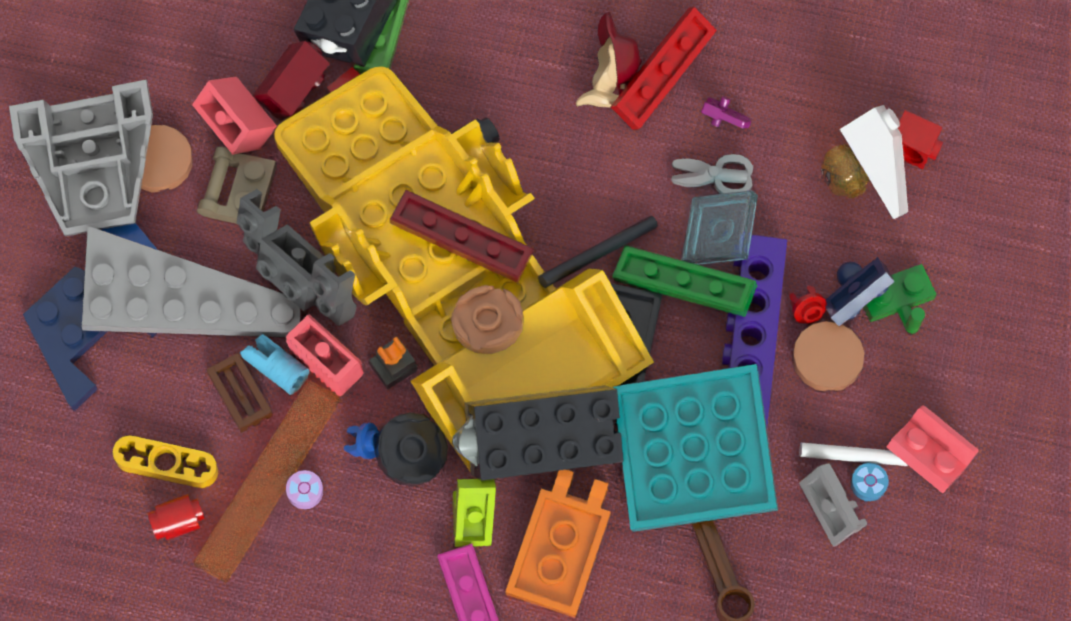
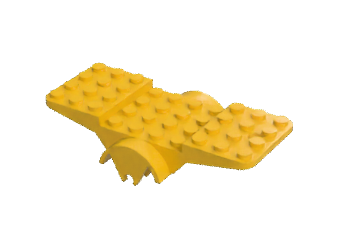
[275,66,555,366]

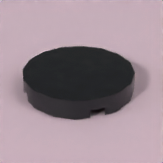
[375,412,448,486]

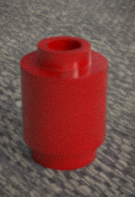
[147,494,205,540]

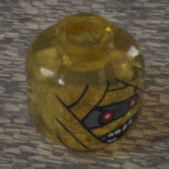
[820,144,870,198]

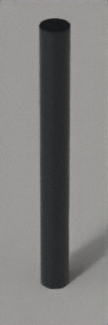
[538,216,658,288]

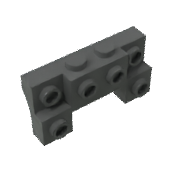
[236,189,357,326]

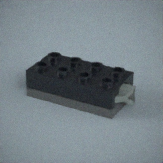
[452,385,624,481]

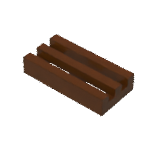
[206,353,273,433]

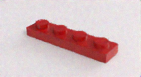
[610,7,717,130]

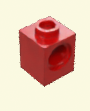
[898,110,944,169]

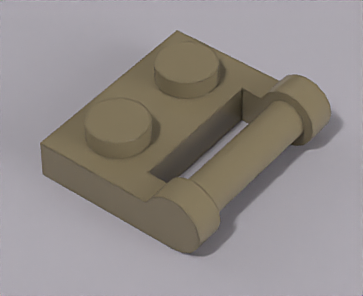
[197,147,277,224]

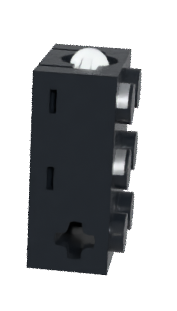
[293,0,397,67]

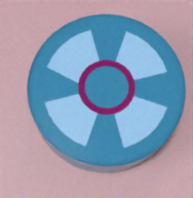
[851,463,889,501]

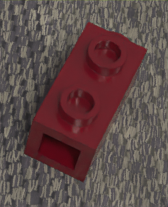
[252,41,330,118]

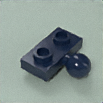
[825,257,895,326]

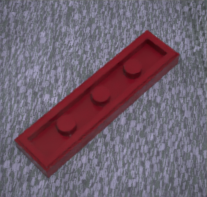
[390,190,534,283]

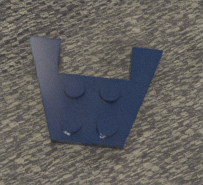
[23,266,157,411]

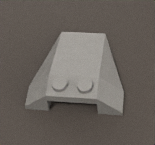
[9,80,153,236]

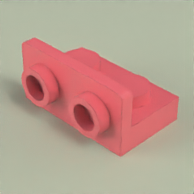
[886,405,978,493]

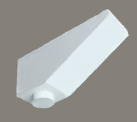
[840,105,908,219]

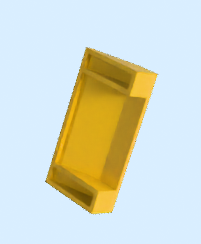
[411,268,654,478]

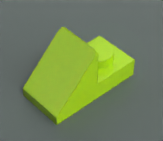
[453,479,496,547]

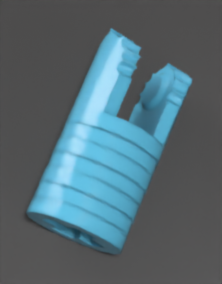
[240,334,310,395]

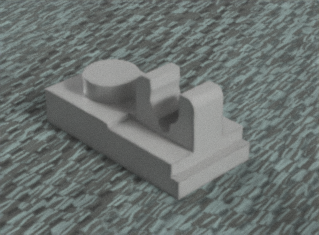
[799,463,867,546]

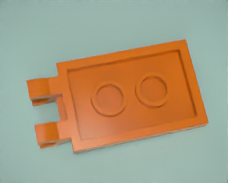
[505,470,611,618]

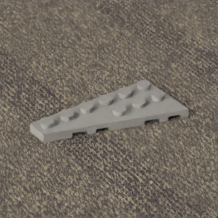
[82,226,300,337]

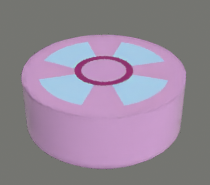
[286,470,323,509]

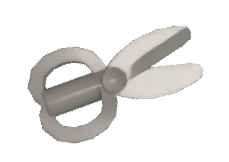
[671,154,753,198]

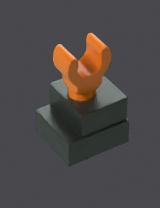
[369,337,417,390]

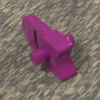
[701,96,751,128]

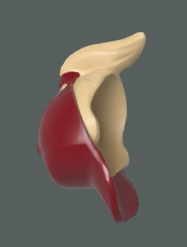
[576,12,642,107]

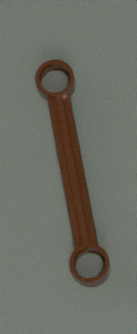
[691,520,755,621]

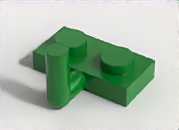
[863,264,937,334]

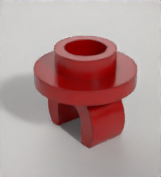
[789,286,827,324]

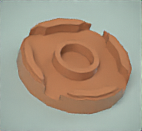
[141,125,193,192]
[451,285,524,354]
[793,321,865,392]

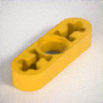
[113,436,218,488]

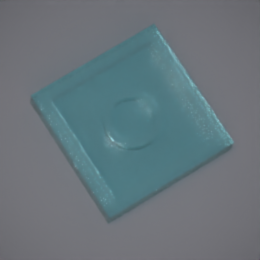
[682,190,758,265]

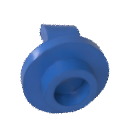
[343,423,380,459]

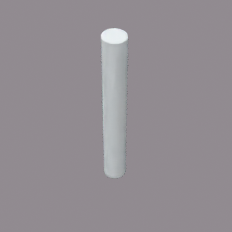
[799,442,908,466]

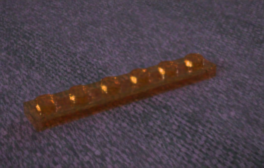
[194,380,340,583]

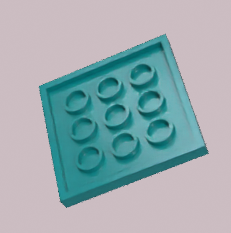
[613,364,778,532]

